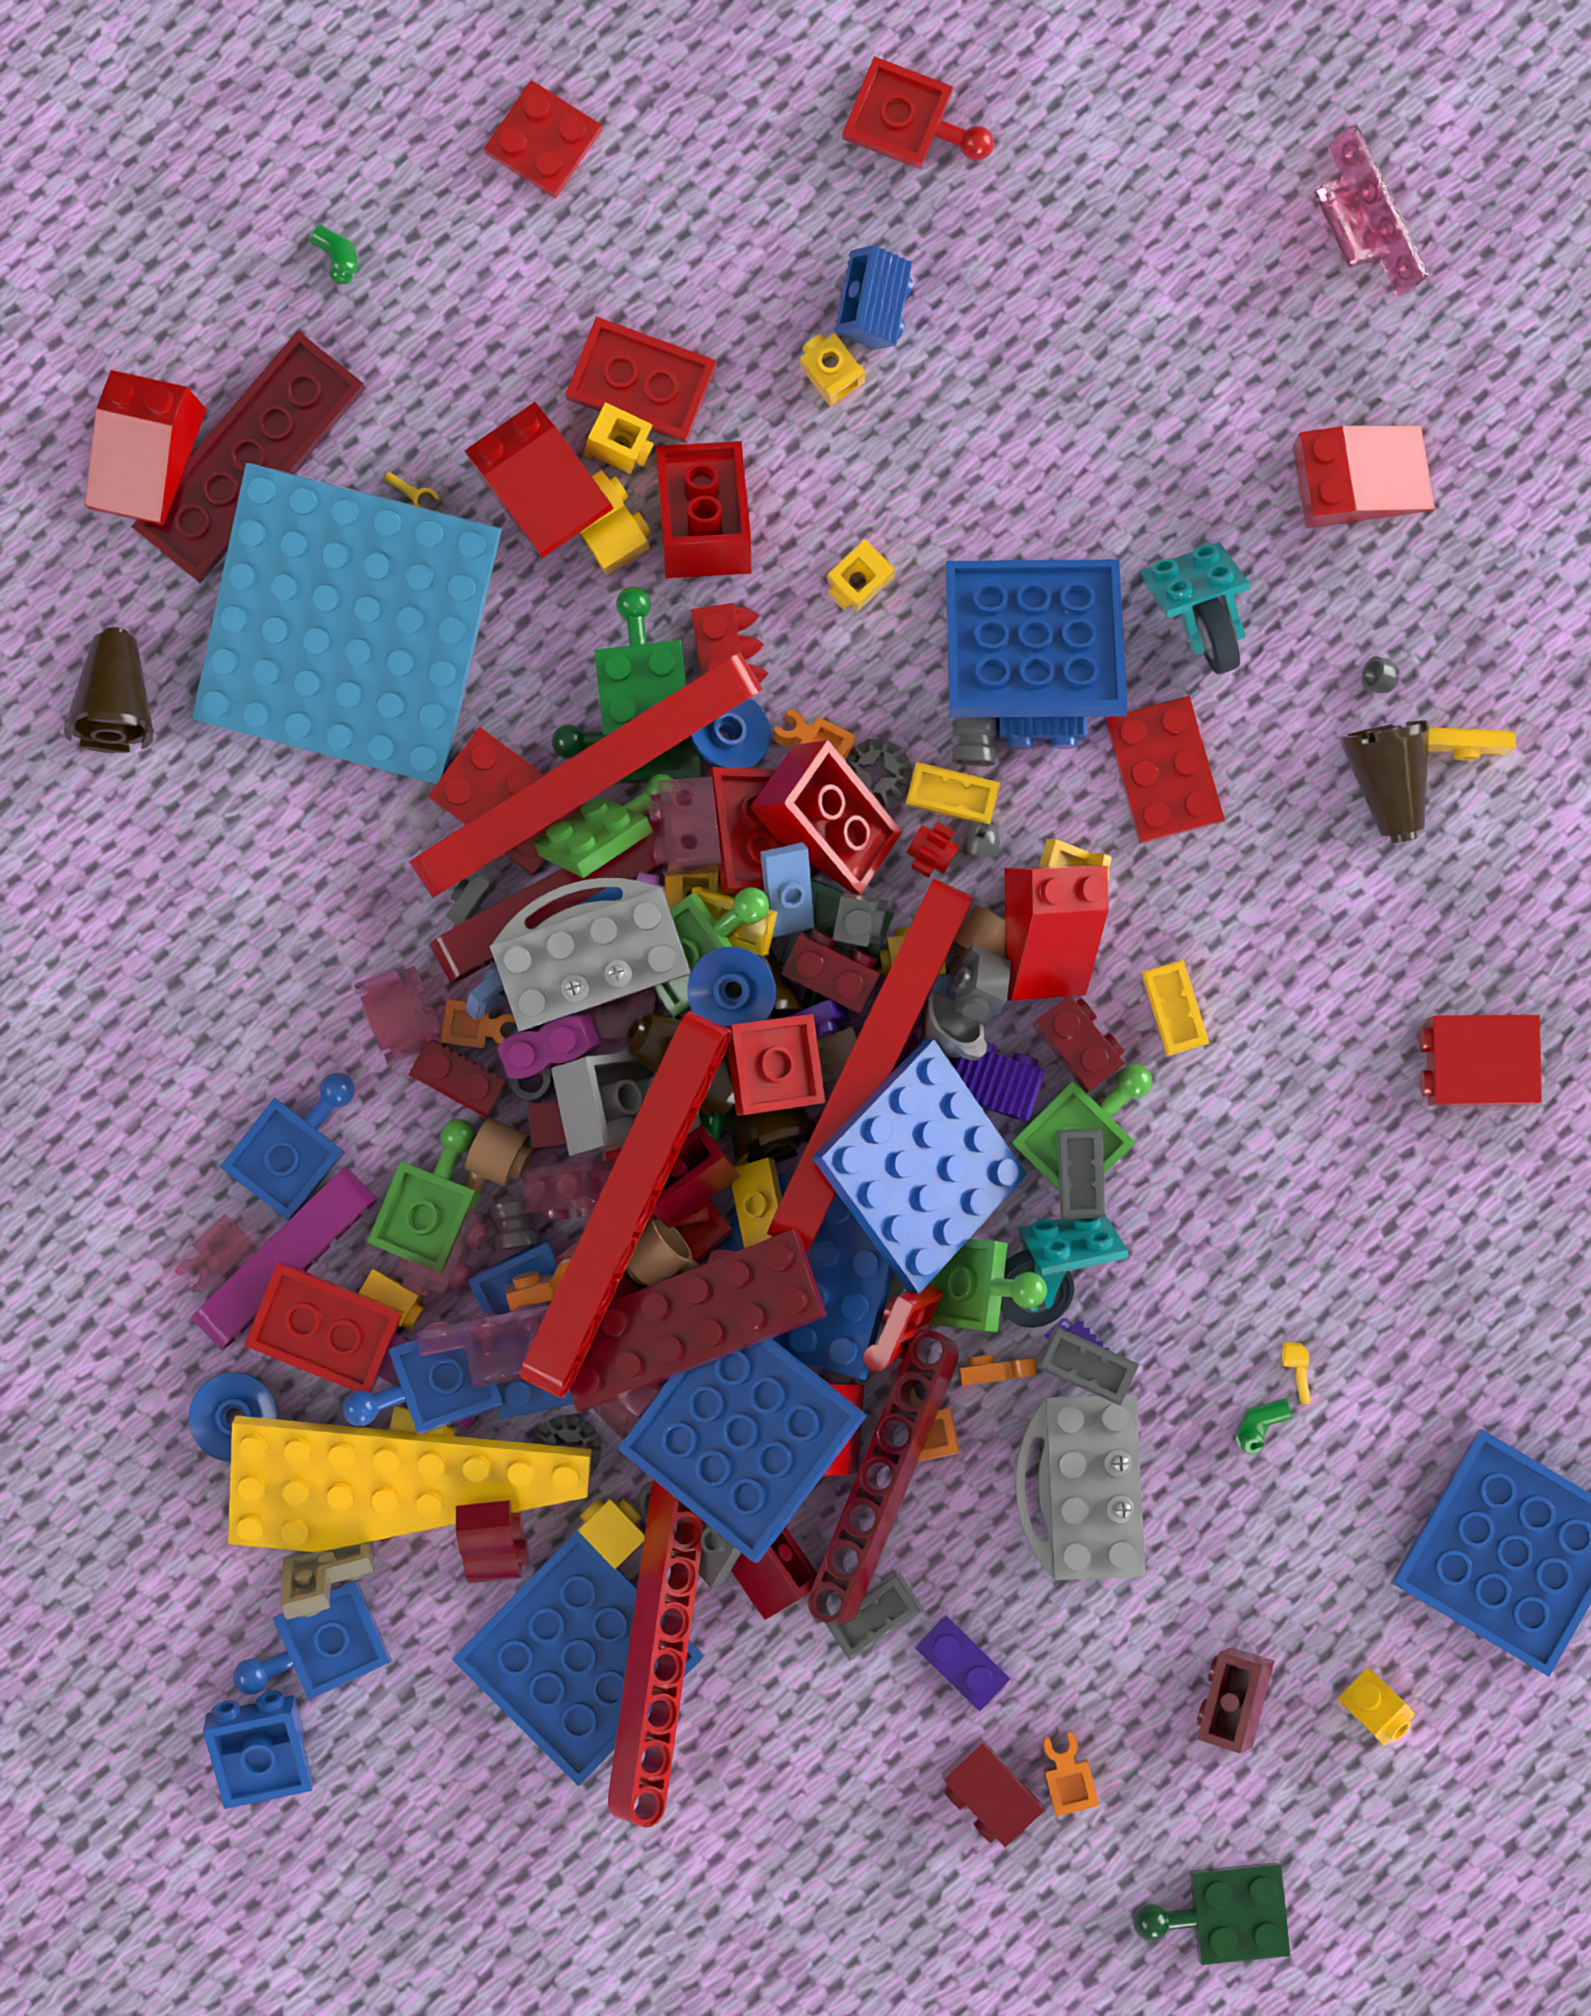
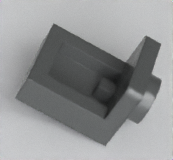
[446,873,493,929]

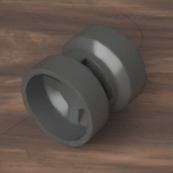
[952,717,998,767]
[489,1200,539,1250]

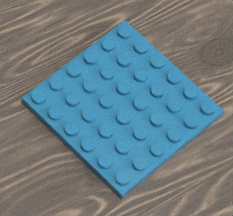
[192,463,502,784]

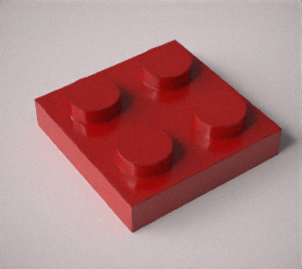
[484,80,603,199]
[725,1014,825,1116]

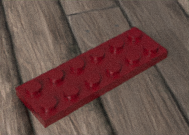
[131,330,366,584]
[570,1229,827,1412]

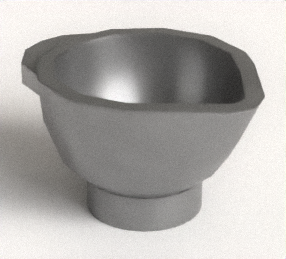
[918,992,987,1061]

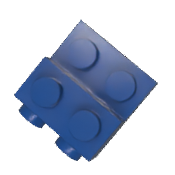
[203,1691,314,1809]

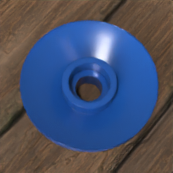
[690,698,771,768]
[687,946,776,1027]
[189,1372,278,1462]

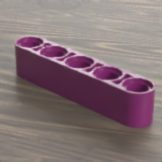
[191,1167,378,1350]

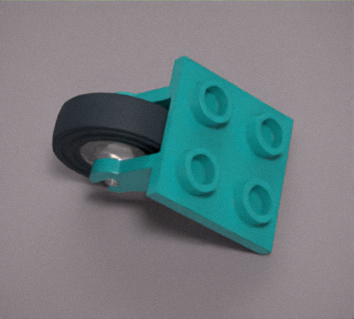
[1139,542,1250,674]
[1000,1216,1129,1328]

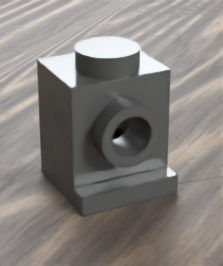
[832,892,888,947]
[950,944,1011,1025]

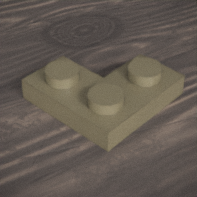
[281,1541,374,1620]

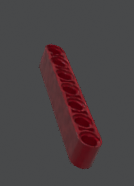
[429,800,712,984]
[808,1330,959,1625]

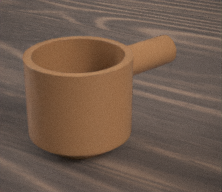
[953,904,1006,959]
[464,1117,533,1193]
[625,1216,701,1286]

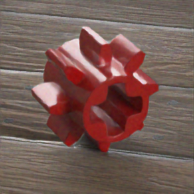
[906,822,960,878]

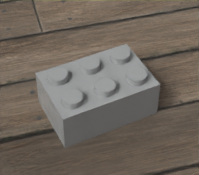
[551,1052,701,1156]

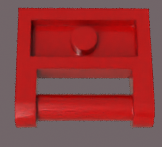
[863,1284,944,1372]

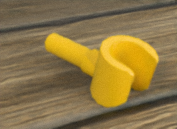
[384,472,439,507]
[1281,1342,1311,1405]

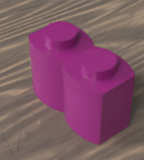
[497,1013,602,1078]

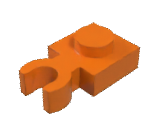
[774,709,856,760]
[440,999,516,1050]
[958,1354,1037,1386]
[910,1385,961,1462]
[1043,1730,1100,1817]

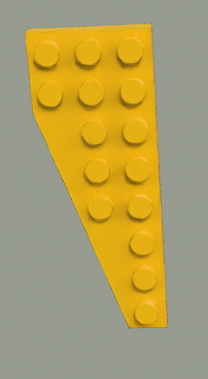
[228,1416,592,1553]

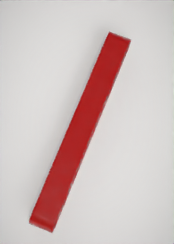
[409,652,763,898]
[767,879,974,1253]
[520,1011,732,1398]
[608,1479,705,1828]

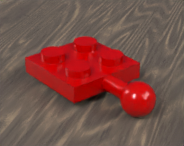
[842,56,994,169]

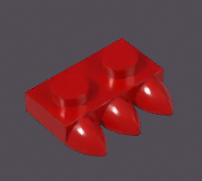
[691,603,768,683]

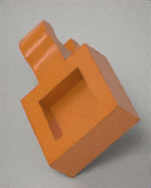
[506,1258,571,1311]

